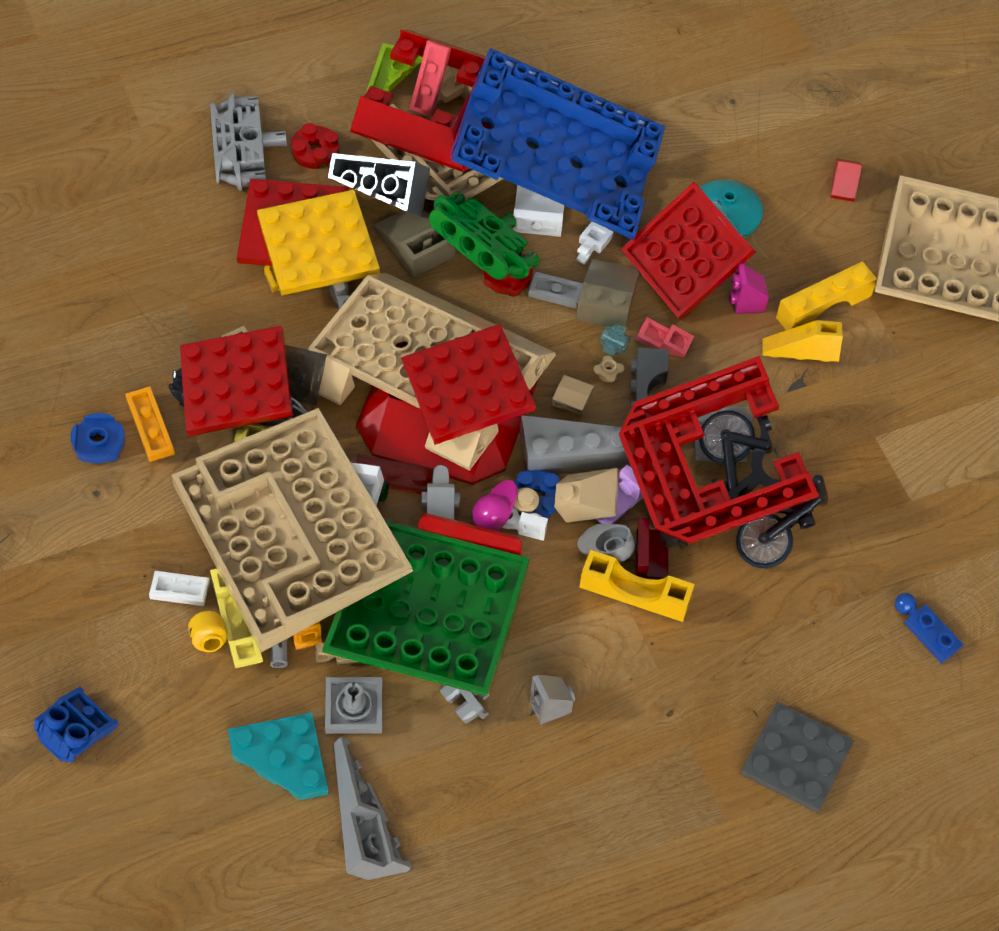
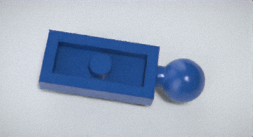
[895,593,964,664]

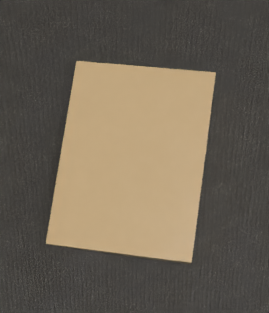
[172,408,413,652]

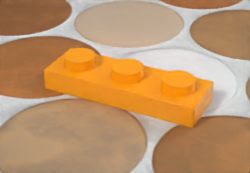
[125,386,175,462]

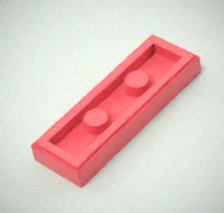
[409,40,452,117]

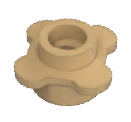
[594,356,624,383]

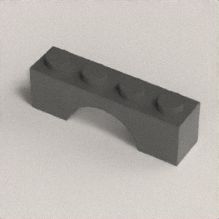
[630,348,669,410]

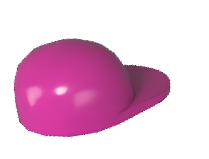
[472,480,518,531]

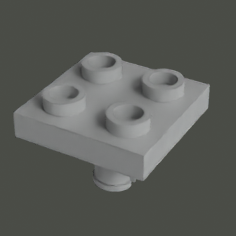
[325,677,382,734]

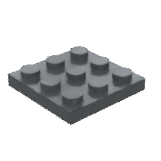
[741,702,854,814]

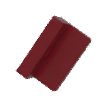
[635,518,669,580]

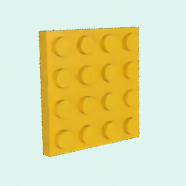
[257,190,380,296]

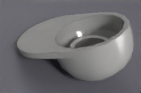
[577,524,635,563]

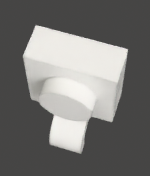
[576,222,613,265]
[502,507,548,541]

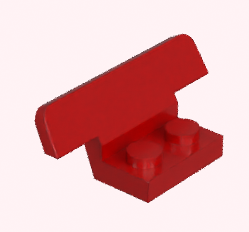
[417,513,523,556]

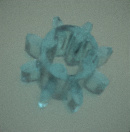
[599,323,631,356]

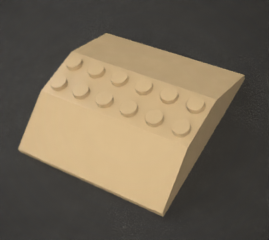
[875,175,999,321]

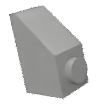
[529,675,575,725]

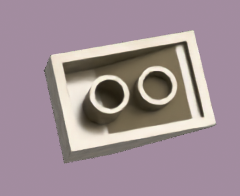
[576,258,640,331]

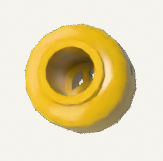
[188,611,227,652]

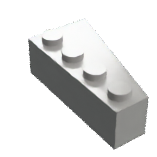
[520,415,631,474]

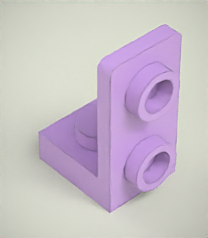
[596,465,643,524]

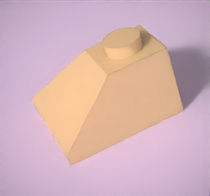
[554,468,619,523]

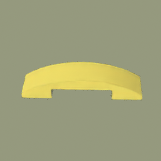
[210,569,263,669]

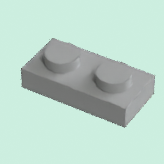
[528,271,583,309]

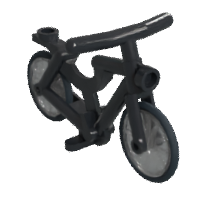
[699,411,829,568]

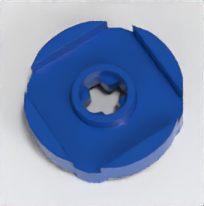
[71,413,125,464]
[514,470,560,518]

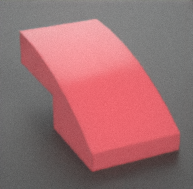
[635,317,694,357]

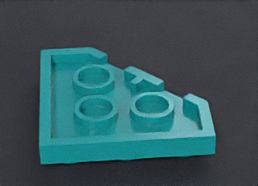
[228,712,329,800]

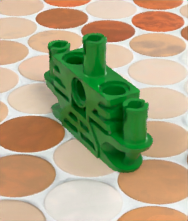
[429,191,540,280]

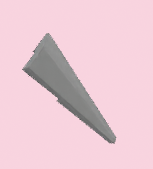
[334,737,412,880]

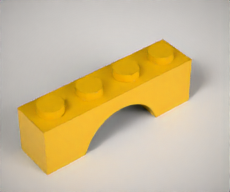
[776,261,877,330]
[579,550,695,622]

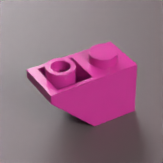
[729,264,769,314]

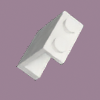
[512,185,564,237]

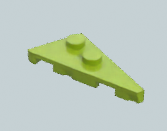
[366,43,423,92]

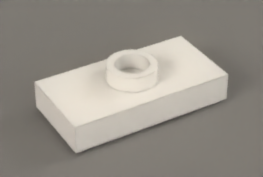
[149,571,210,606]

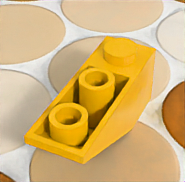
[762,320,843,362]

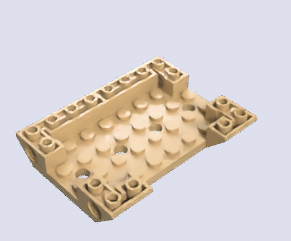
[298,273,556,471]

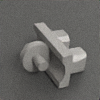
[440,685,489,723]

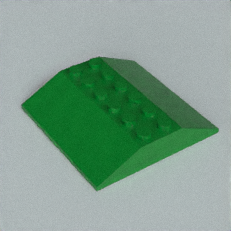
[322,520,530,696]

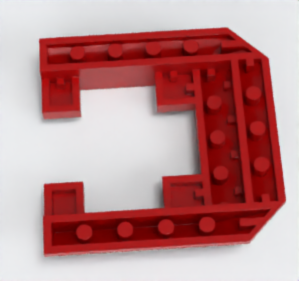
[350,30,492,172]
[356,342,539,485]
[619,356,819,544]

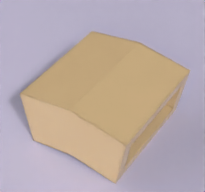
[552,375,594,417]

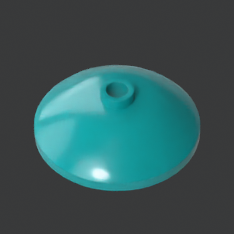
[700,179,763,237]

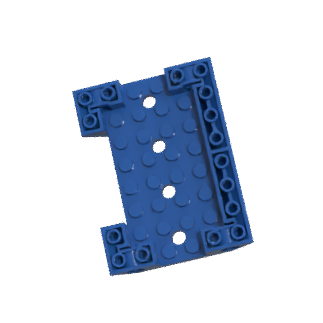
[450,48,665,239]

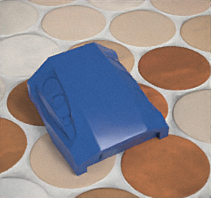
[33,687,119,763]

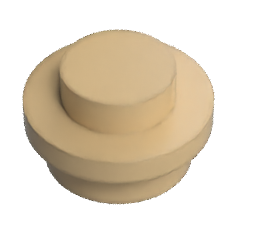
[514,488,539,513]

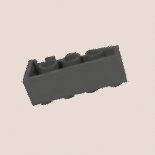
[328,153,430,217]

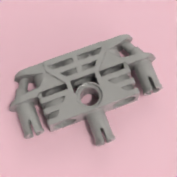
[210,93,287,191]

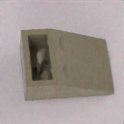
[373,210,455,278]

